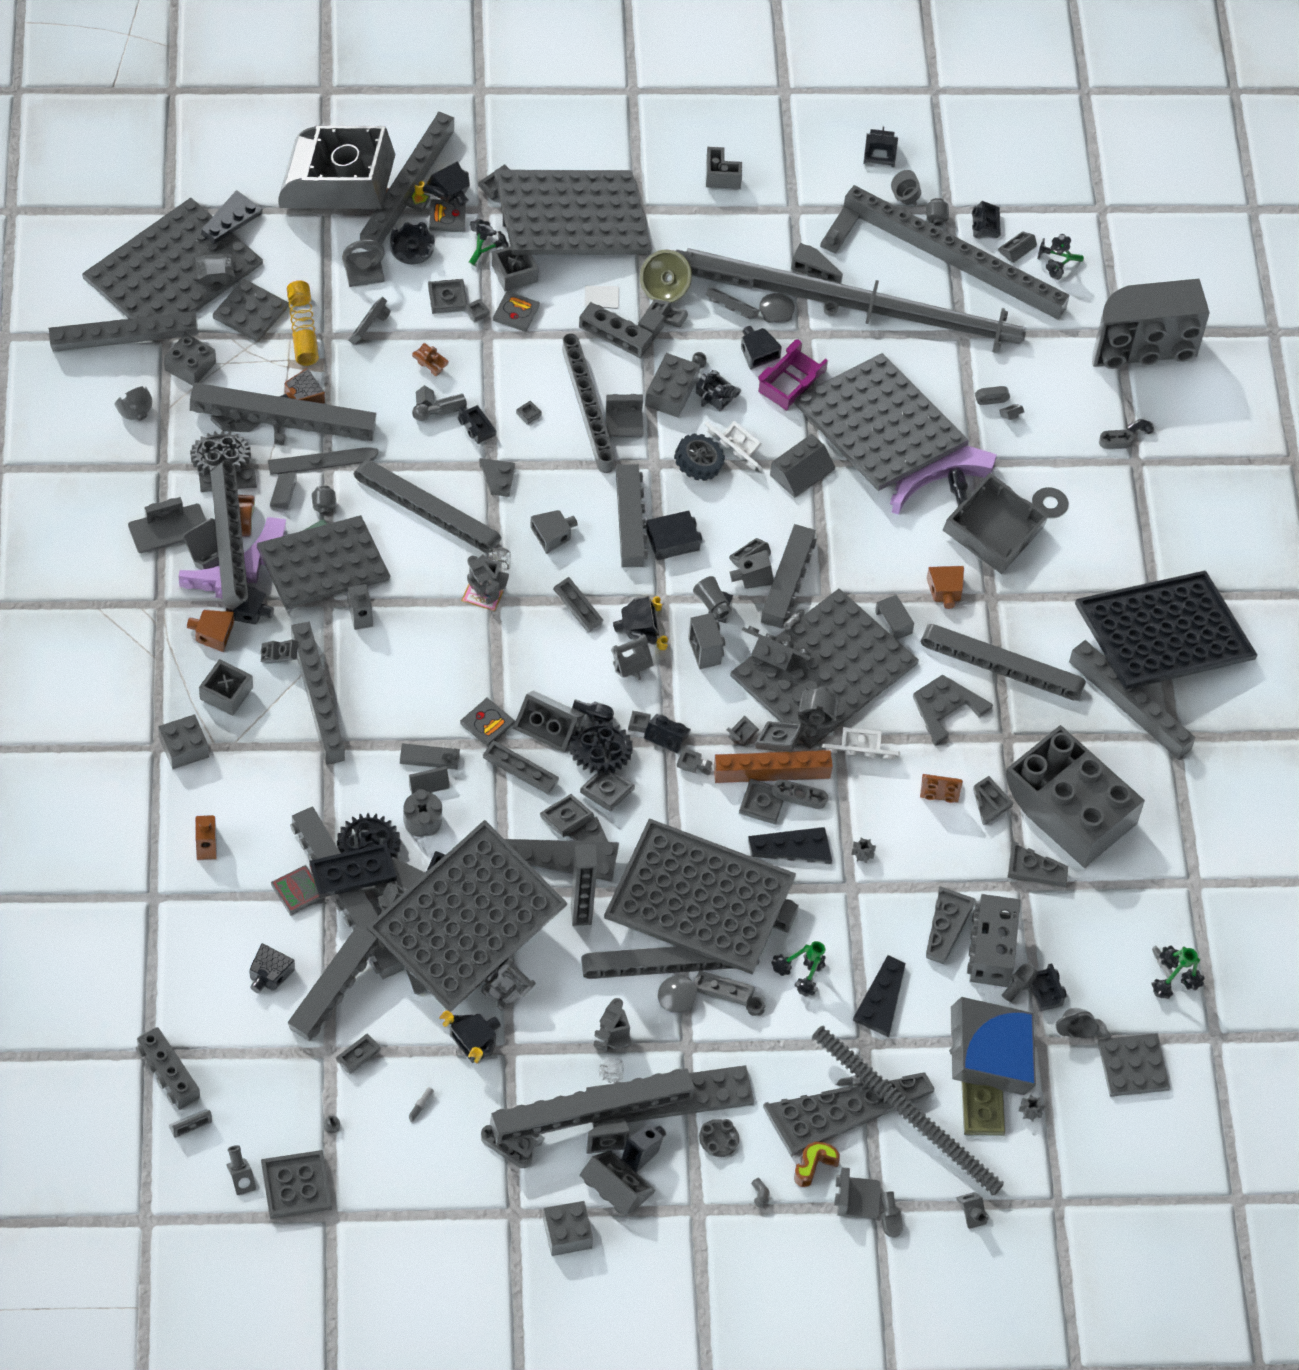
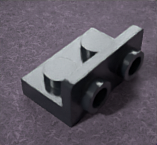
[972,201,1001,239]

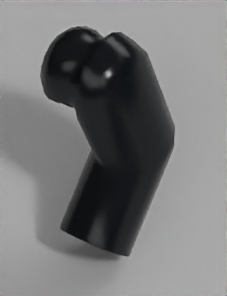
[1126,419,1154,434]

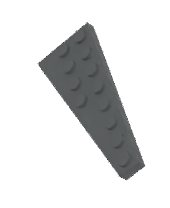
[763,1072,935,1157]

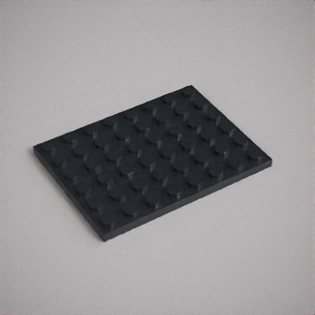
[1075,570,1258,690]

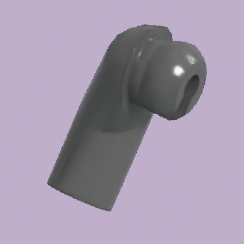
[751,1177,770,1208]

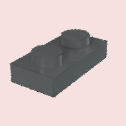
[336,1033,381,1075]

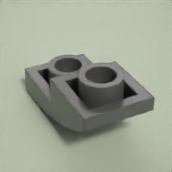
[260,639,298,663]

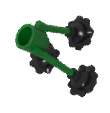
[771,941,826,997]
[1151,945,1205,999]

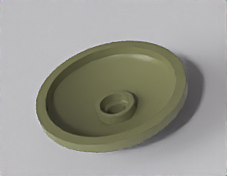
[640,249,692,303]

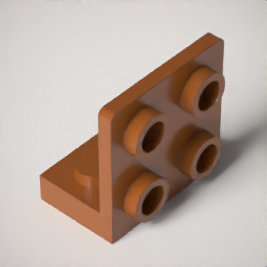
[920,774,963,803]

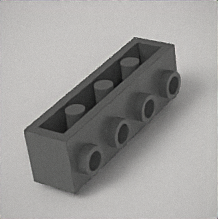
[136,1027,200,1109]

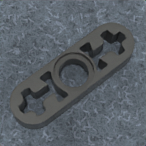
[772,779,829,809]
[481,1125,533,1168]

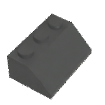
[770,434,835,498]
[513,690,585,752]
[579,1150,656,1215]

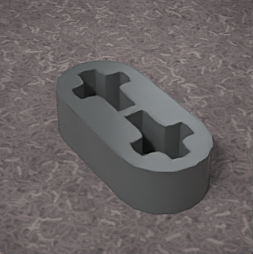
[975,386,1010,405]
[1099,430,1134,449]

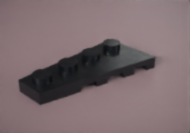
[748,827,832,864]

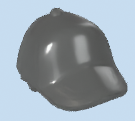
[1056,1008,1111,1038]

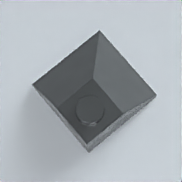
[586,1117,629,1154]

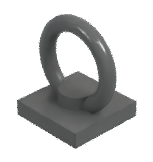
[342,240,385,287]

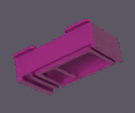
[758,339,828,411]

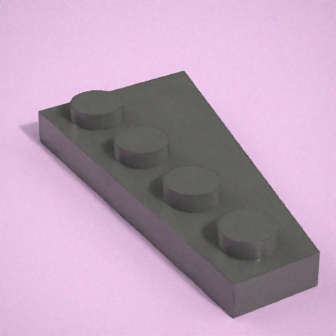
[926,886,976,964]

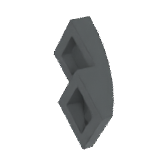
[646,299,688,328]

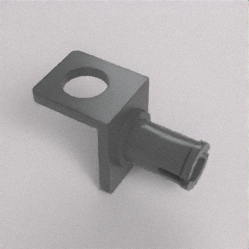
[226,1145,256,1195]
[956,1192,988,1229]

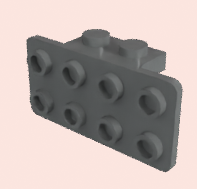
[128,497,206,553]

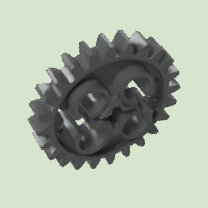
[190,431,251,477]

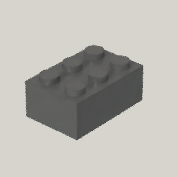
[645,353,700,418]

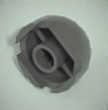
[114,386,152,421]

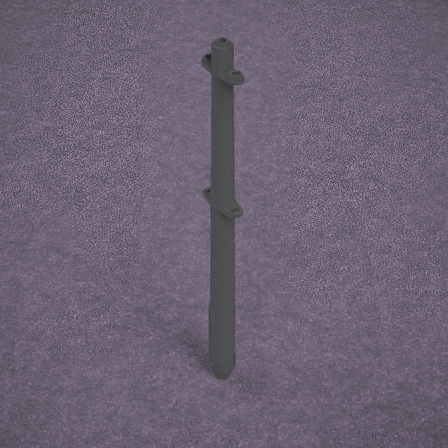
[674,248,1026,353]

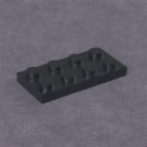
[309,843,397,898]

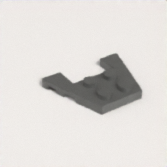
[913,674,993,745]

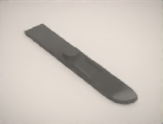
[268,448,378,475]

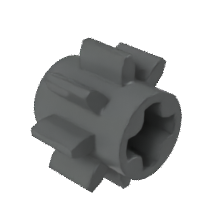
[851,837,876,863]
[1019,1095,1045,1122]

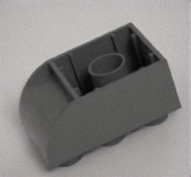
[278,126,396,210]
[1092,278,1210,369]
[1006,725,1145,868]

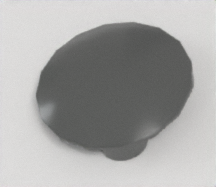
[759,293,795,322]
[657,975,697,1013]
[699,1119,739,1157]

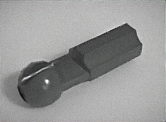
[412,393,467,421]

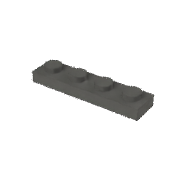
[483,740,559,795]

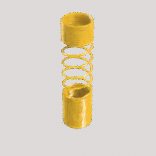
[286,280,319,366]

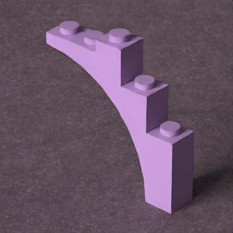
[890,446,997,515]
[178,517,286,599]

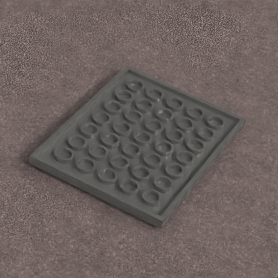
[494,169,652,255]
[82,197,263,341]
[794,353,968,491]
[730,588,919,749]
[604,818,796,975]
[367,820,567,1012]

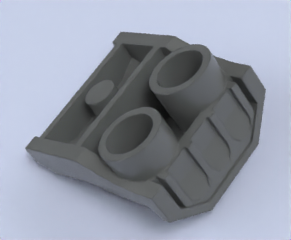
[196,254,235,287]

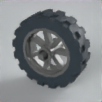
[674,433,725,481]

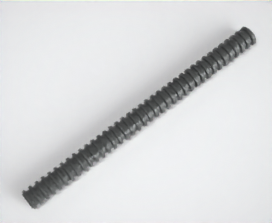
[812,1025,1004,1196]

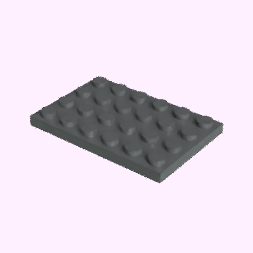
[257,515,390,609]

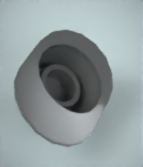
[891,170,921,206]

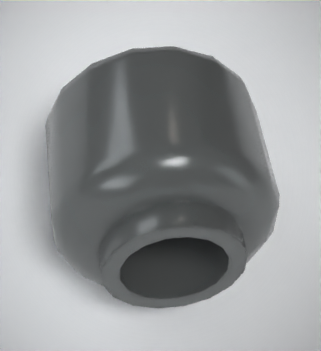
[926,198,949,226]
[311,486,337,515]

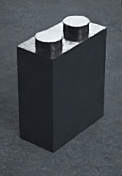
[646,510,703,560]

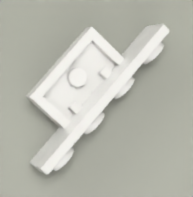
[704,421,763,472]
[822,727,900,760]

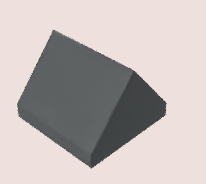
[415,385,435,406]

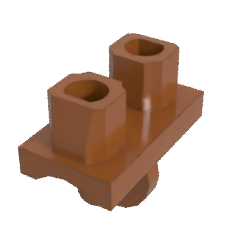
[412,343,449,376]

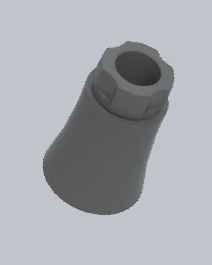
[693,576,732,620]

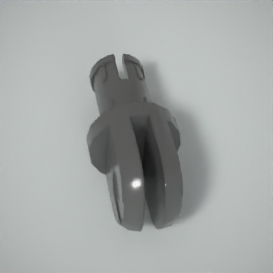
[1001,963,1037,1003]
[881,1191,903,1238]

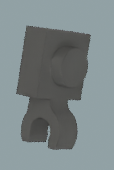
[677,748,712,775]

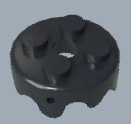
[390,222,435,265]

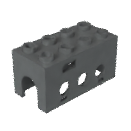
[967,894,1021,987]

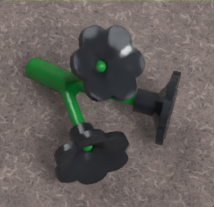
[468,219,509,266]
[1037,233,1084,280]

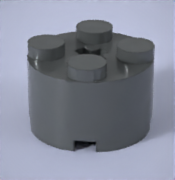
[798,686,839,729]
[403,789,442,837]

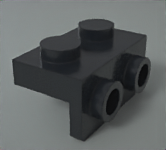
[457,405,497,444]
[644,714,691,753]
[1030,963,1067,1012]

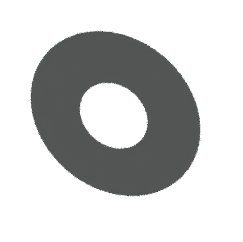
[1032,487,1069,517]

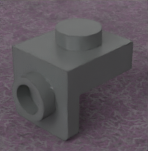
[726,715,760,746]

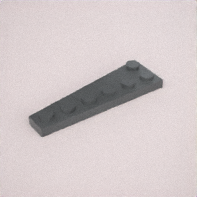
[505,839,619,882]

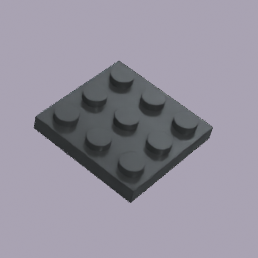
[213,279,289,343]
[1098,1033,1170,1097]
[261,1150,332,1219]

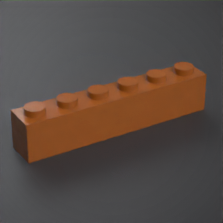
[713,750,833,783]

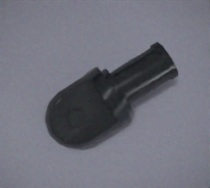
[948,468,968,506]
[572,699,614,723]

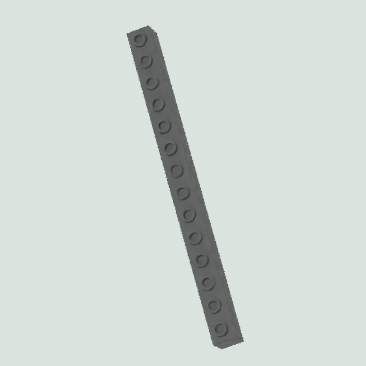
[843,185,1070,320]

